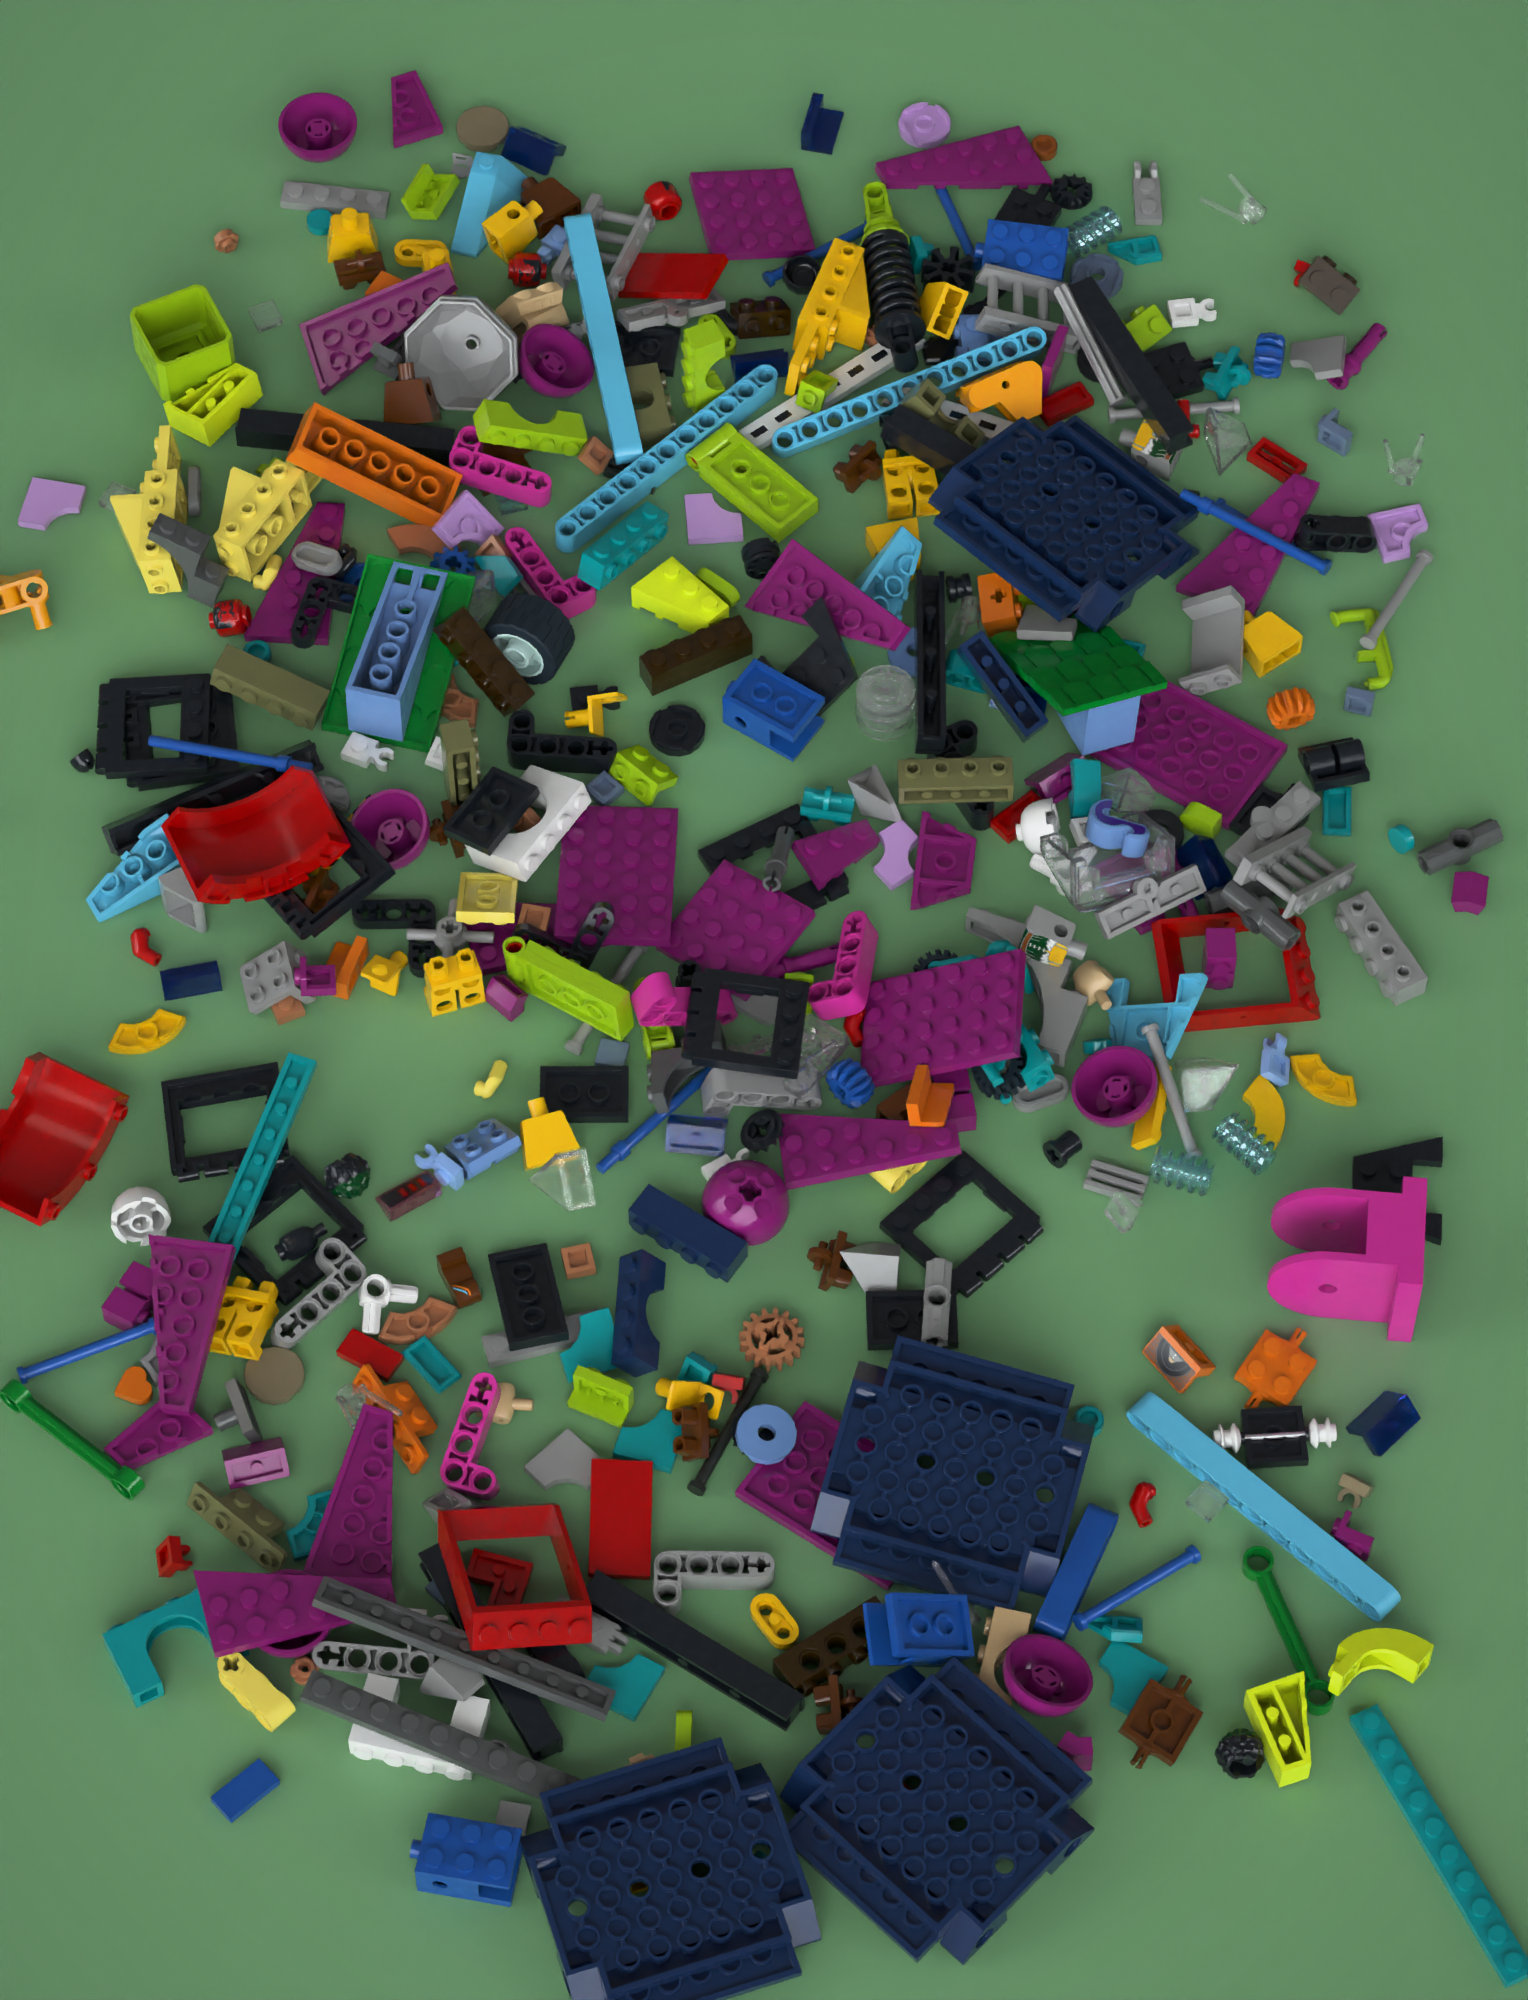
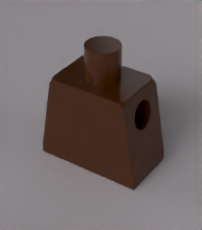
[521,176,581,240]
[384,362,442,424]

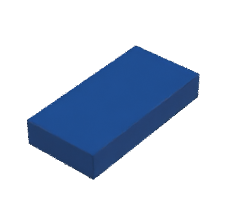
[210,1758,280,1823]

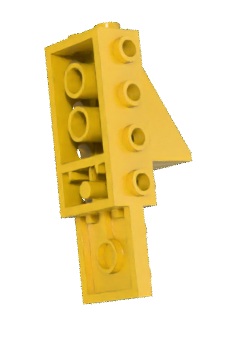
[784,238,870,397]

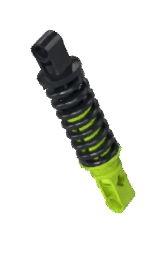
[859,181,926,373]

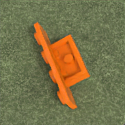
[353,1364,438,1474]

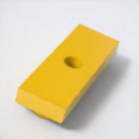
[1131,1066,1172,1150]

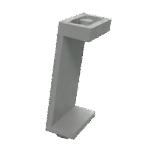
[1179,585,1245,696]

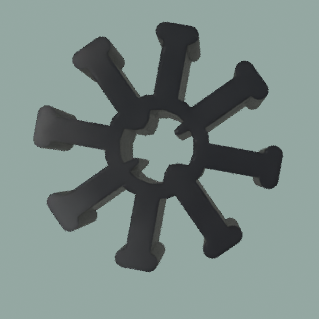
[921,246,975,293]

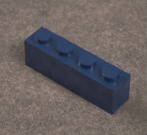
[957,630,1049,743]
[628,1184,748,1283]

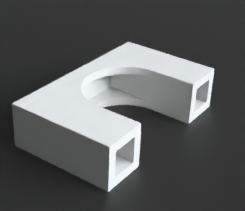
[465,765,592,882]
[348,1673,491,1781]

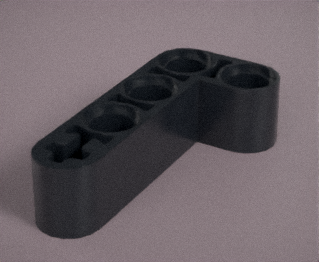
[507,709,617,774]
[927,720,994,831]

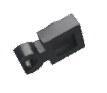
[570,685,620,711]

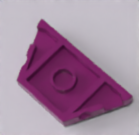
[910,811,977,910]

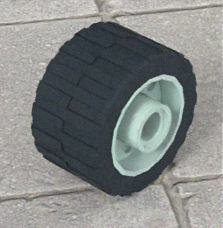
[483,593,575,685]

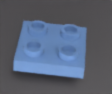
[444,1118,522,1180]

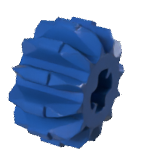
[1253,332,1286,379]
[429,544,477,576]
[825,1057,875,1109]

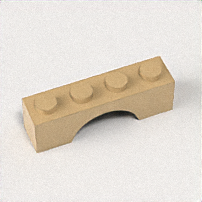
[974,1606,1032,1707]

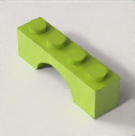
[681,319,726,415]
[473,399,588,456]

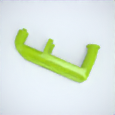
[1330,608,1394,690]

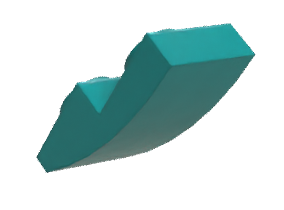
[1068,758,1101,820]

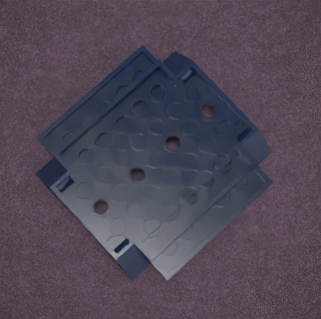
[928,415,1200,633]
[810,1335,1095,1610]
[779,1656,1095,1965]
[520,1737,821,2000]

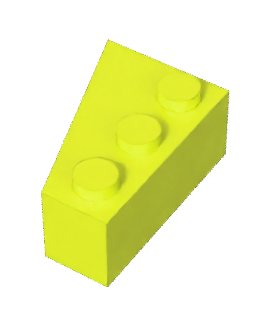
[163,363,263,447]
[631,556,729,634]
[1243,1671,1312,1788]

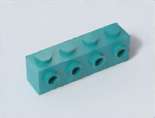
[577,501,669,591]

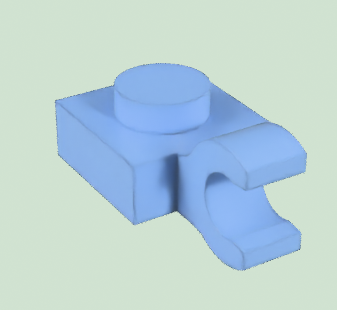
[537,224,567,267]
[1260,1033,1290,1087]
[414,1144,464,1191]

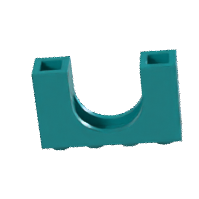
[102,1587,250,1708]

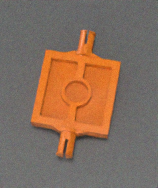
[1234,1328,1317,1409]

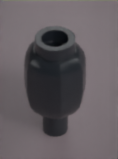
[274,1222,328,1262]

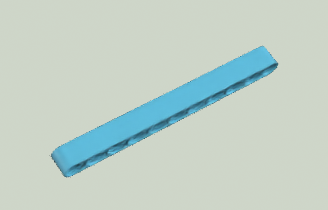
[563,213,643,465]
[771,326,1047,458]
[555,364,778,553]
[1126,1391,1401,1622]

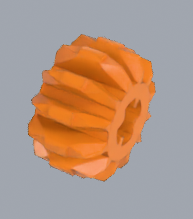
[1266,687,1315,731]

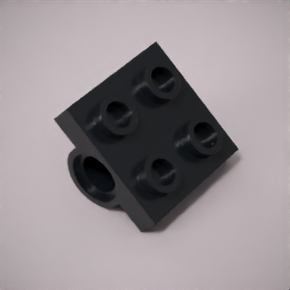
[1298,737,1370,792]

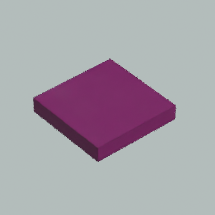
[1042,325,1069,399]

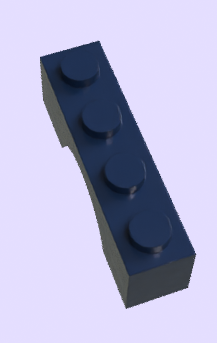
[611,1249,666,1378]

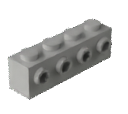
[1334,890,1428,1006]

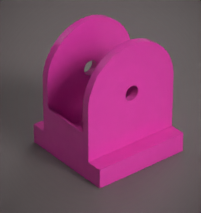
[1267,1176,1427,1342]

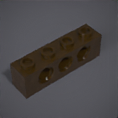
[773,1595,881,1697]

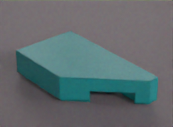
[1107,235,1162,265]
[475,556,524,596]
[1088,1615,1143,1643]

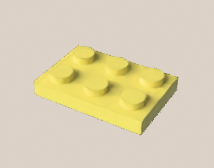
[456,872,518,925]

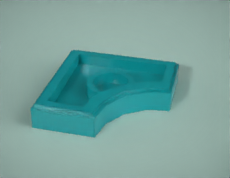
[559,1307,618,1383]
[613,1409,682,1474]
[286,1489,333,1562]
[1099,1641,1169,1715]
[587,1654,665,1722]

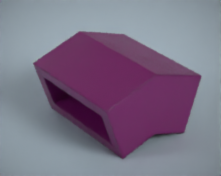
[1451,871,1489,915]
[485,974,528,1022]
[1057,1731,1093,1771]

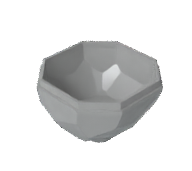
[404,295,519,411]

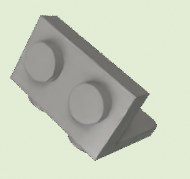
[240,940,316,1015]

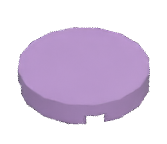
[898,102,951,149]

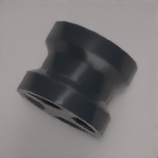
[945,573,972,604]

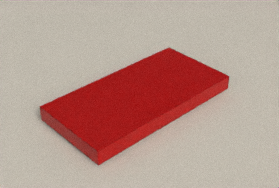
[618,253,729,299]
[588,1458,653,1580]

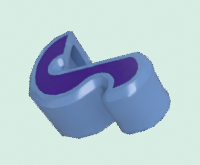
[1085,799,1150,858]

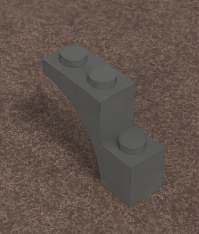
[147,513,229,608]
[647,1020,726,1114]

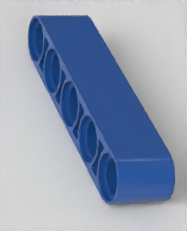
[1033,1503,1119,1641]

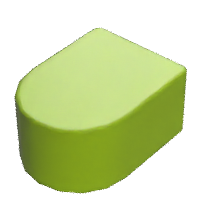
[1179,801,1222,843]

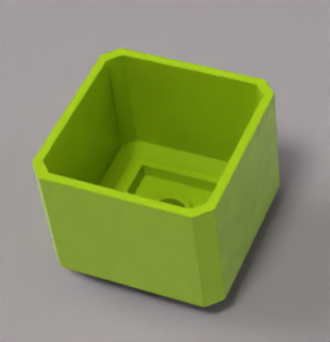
[130,284,236,401]

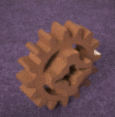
[739,1307,805,1372]

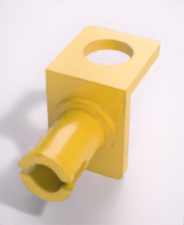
[564,692,627,737]
[360,951,408,996]
[655,1377,724,1420]

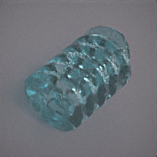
[1065,206,1122,259]
[1212,1111,1276,1175]
[1150,1146,1215,1197]

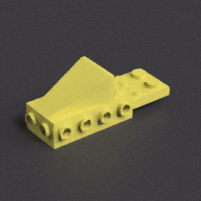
[110,425,188,594]
[213,459,323,582]

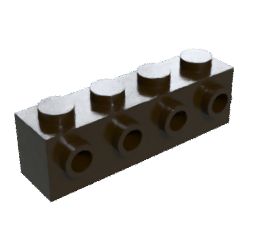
[433,606,535,717]
[639,614,752,696]

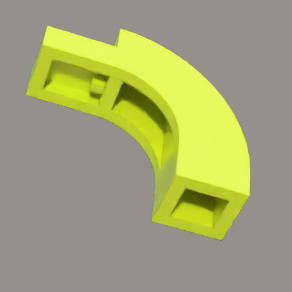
[1328,1628,1434,1696]

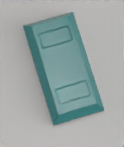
[1322,786,1352,837]
[401,1335,463,1394]

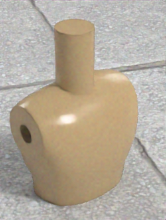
[1072,960,1114,1010]
[476,1382,534,1424]

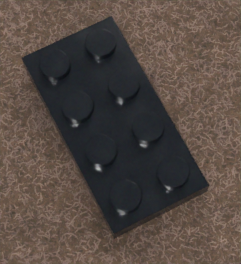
[488,1243,569,1351]

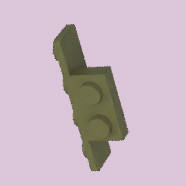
[187,1481,288,1573]

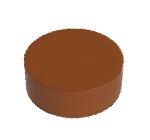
[1031,135,1058,161]

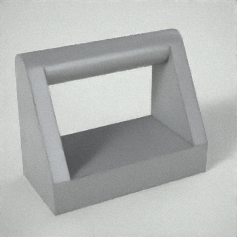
[158,867,208,933]

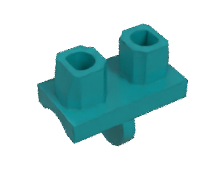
[1203,346,1252,401]
[800,786,855,826]

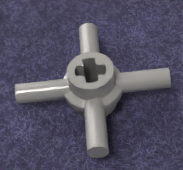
[407,898,495,958]

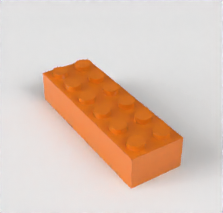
[286,402,463,527]

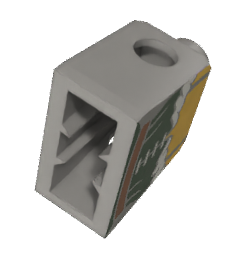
[1119,420,1184,481]
[1018,905,1088,967]

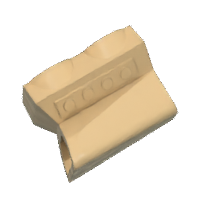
[496,282,569,347]

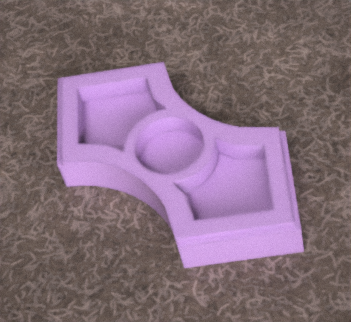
[874,820,919,891]

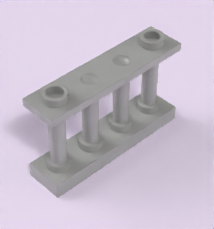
[551,193,655,301]
[975,263,1081,355]
[1232,826,1357,919]

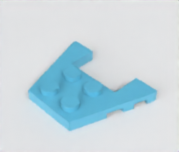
[1106,973,1208,1061]

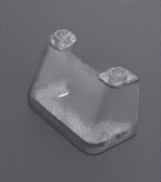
[1040,810,1175,913]

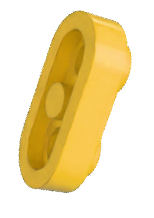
[394,239,447,267]
[750,1593,799,1650]

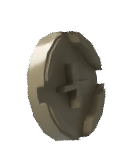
[456,106,509,152]
[244,1346,305,1405]

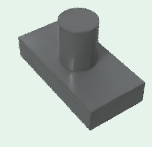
[214,1378,263,1443]

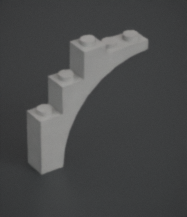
[965,907,1088,1068]

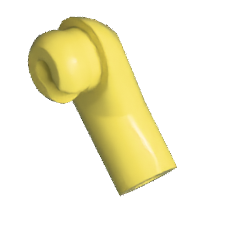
[253,554,283,591]
[474,1060,508,1099]

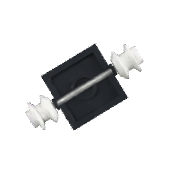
[1213,1405,1337,1469]

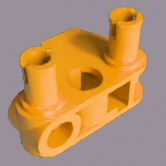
[955,361,1042,422]
[0,569,52,630]

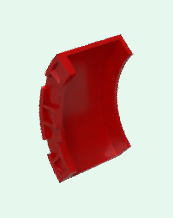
[161,765,351,904]
[0,1052,130,1227]

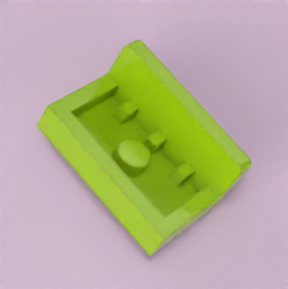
[401,164,460,220]
[1122,304,1173,352]
[608,744,679,806]
[567,1365,634,1428]

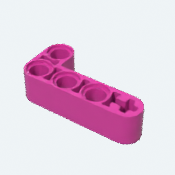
[449,425,552,508]
[505,527,596,619]
[807,911,878,1020]
[630,972,738,1027]
[440,1372,501,1501]

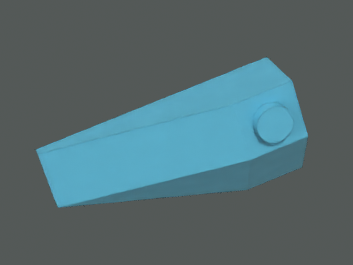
[451,151,528,258]
[853,526,922,620]
[86,813,181,923]

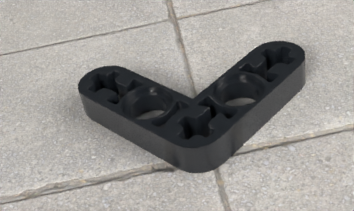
[291,576,359,649]
[352,899,436,978]
[511,901,615,970]

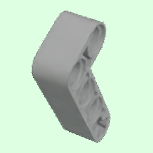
[700,1068,822,1119]
[270,1237,367,1350]
[653,1550,775,1616]
[312,1641,438,1680]

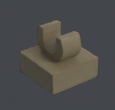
[1337,1473,1375,1509]

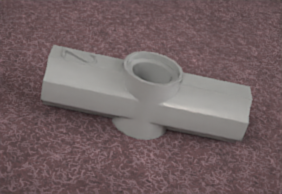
[921,1258,952,1347]

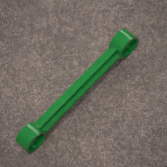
[0,1379,145,1500]
[1242,1546,1335,1716]

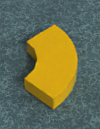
[108,1008,186,1055]
[1290,1053,1357,1107]
[1242,1074,1285,1151]

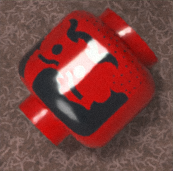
[643,181,682,221]
[508,252,547,288]
[209,599,252,637]

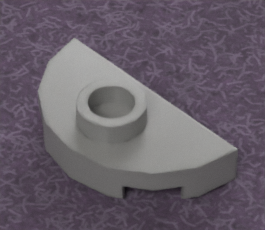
[317,776,351,813]

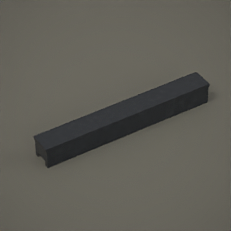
[1068,276,1194,456]
[880,404,1054,496]
[235,408,455,467]
[914,570,946,755]
[101,740,324,856]
[418,1543,564,1762]
[586,1570,805,1731]

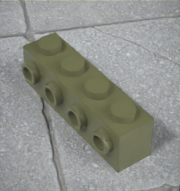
[210,644,330,731]
[439,719,481,806]
[897,755,1014,804]

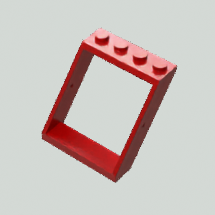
[1151,908,1321,1032]
[438,1503,592,1651]

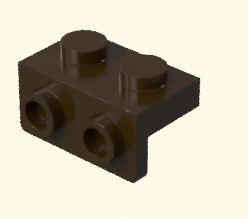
[1297,255,1360,315]
[730,296,791,339]

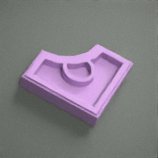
[18,477,87,531]
[431,489,505,548]
[684,493,743,545]
[1367,503,1428,564]

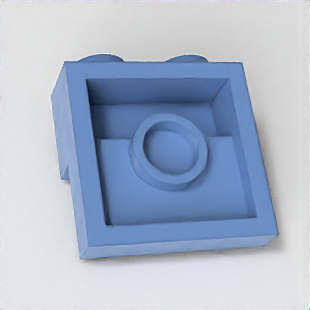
[952,314,1015,373]

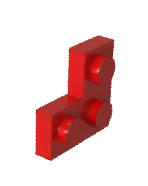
[466,1548,534,1606]

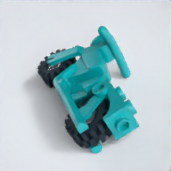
[913,940,1055,1105]

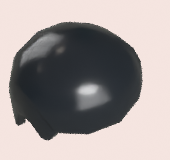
[782,255,821,295]

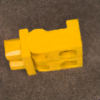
[882,449,941,520]
[423,948,486,1017]
[209,1276,279,1361]

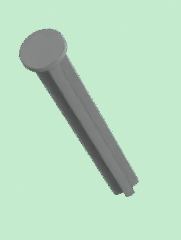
[1054,284,1129,408]

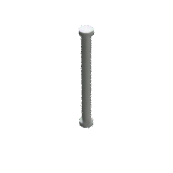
[1107,397,1240,423]
[1360,549,1433,650]
[564,946,648,1056]
[1141,1023,1203,1162]

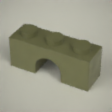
[625,362,677,448]
[900,378,985,448]

